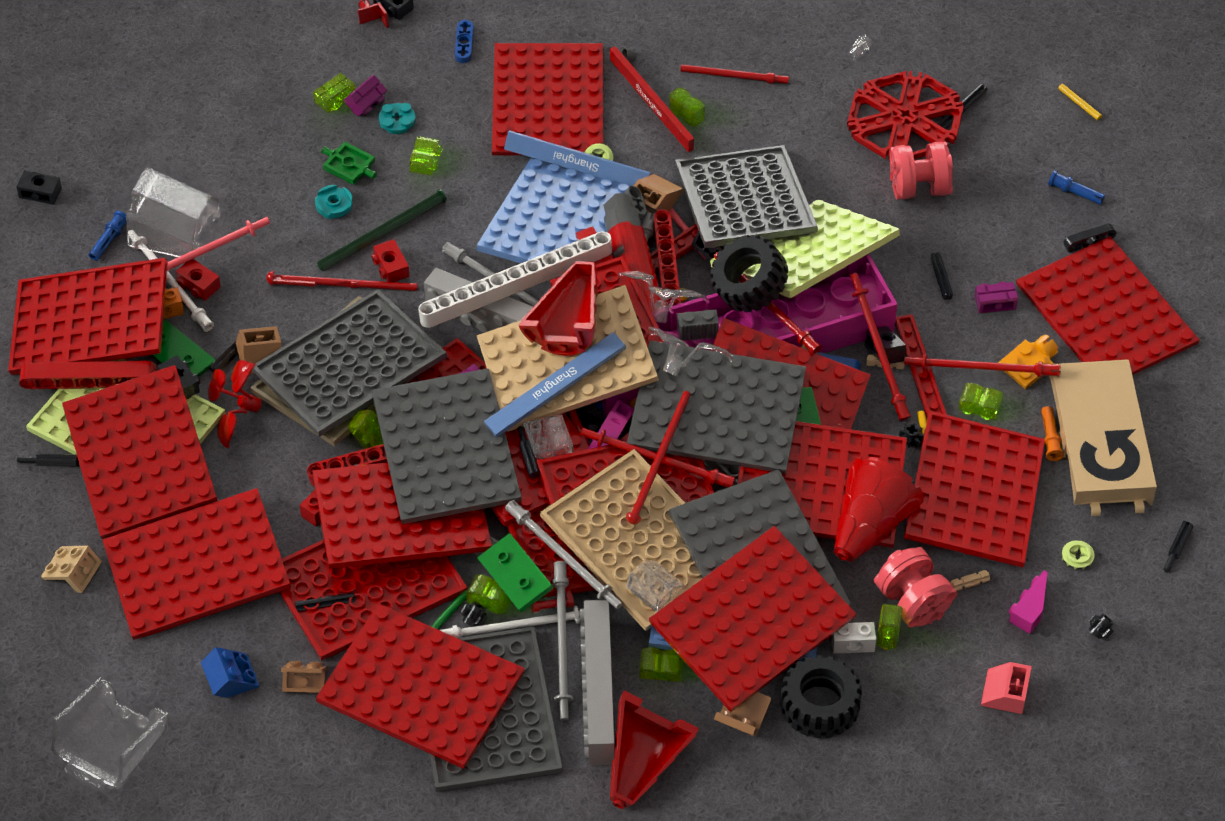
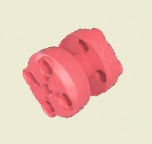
[889,141,953,200]
[874,547,958,628]

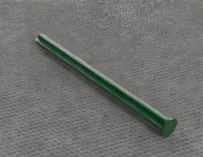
[317,189,447,271]

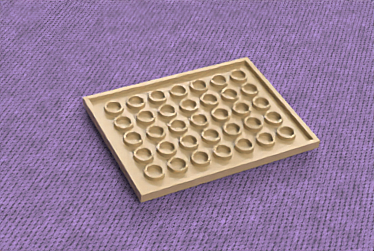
[477,285,659,432]
[540,449,702,631]

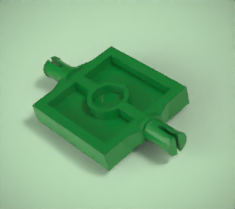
[321,142,377,185]

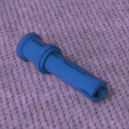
[1048,170,1105,205]
[88,211,130,261]

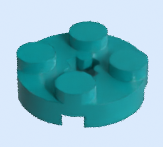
[379,103,416,134]
[315,185,353,219]

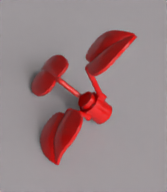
[208,360,261,448]

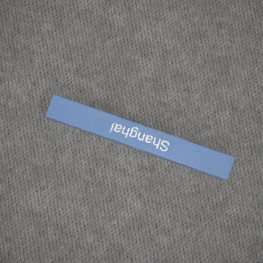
[504,130,651,186]
[484,332,626,437]

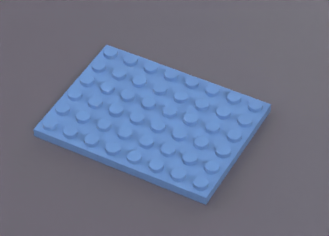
[476,158,630,263]

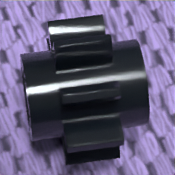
[899,423,924,448]
[461,601,487,627]
[1088,613,1114,639]

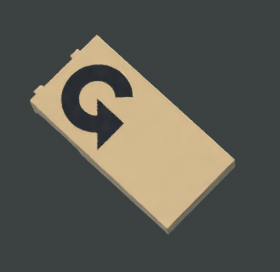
[1049,360,1157,516]

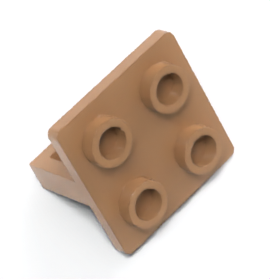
[281,661,327,693]

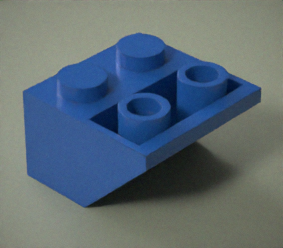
[201,647,260,698]

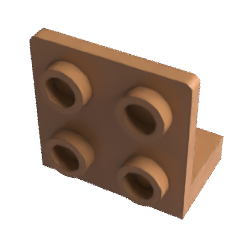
[714,692,771,737]

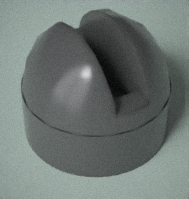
[621,47,636,62]

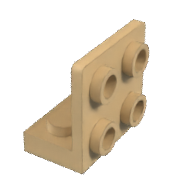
[41,546,102,593]

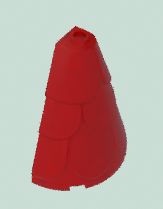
[518,261,598,356]
[834,457,924,563]
[610,690,699,809]

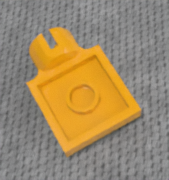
[998,335,1058,390]

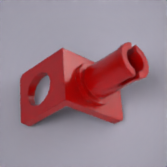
[358,0,389,28]

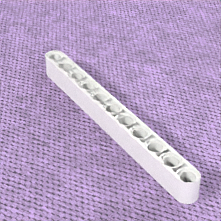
[418,232,612,328]

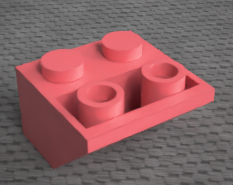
[981,662,1032,714]

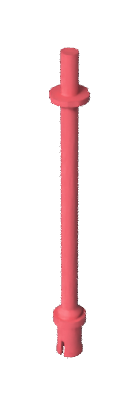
[167,217,270,271]

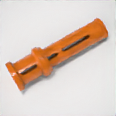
[1041,406,1064,461]

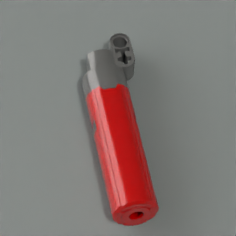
[603,186,665,313]

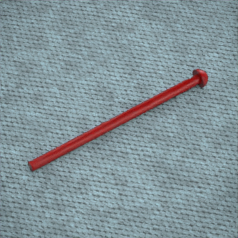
[266,271,417,291]
[626,391,691,525]

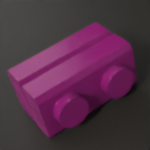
[343,75,387,116]
[974,281,1018,314]

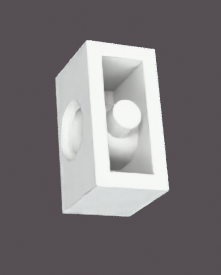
[831,622,876,654]

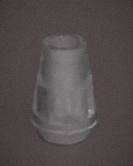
[847,35,873,61]

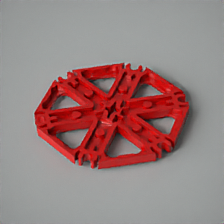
[847,71,964,161]

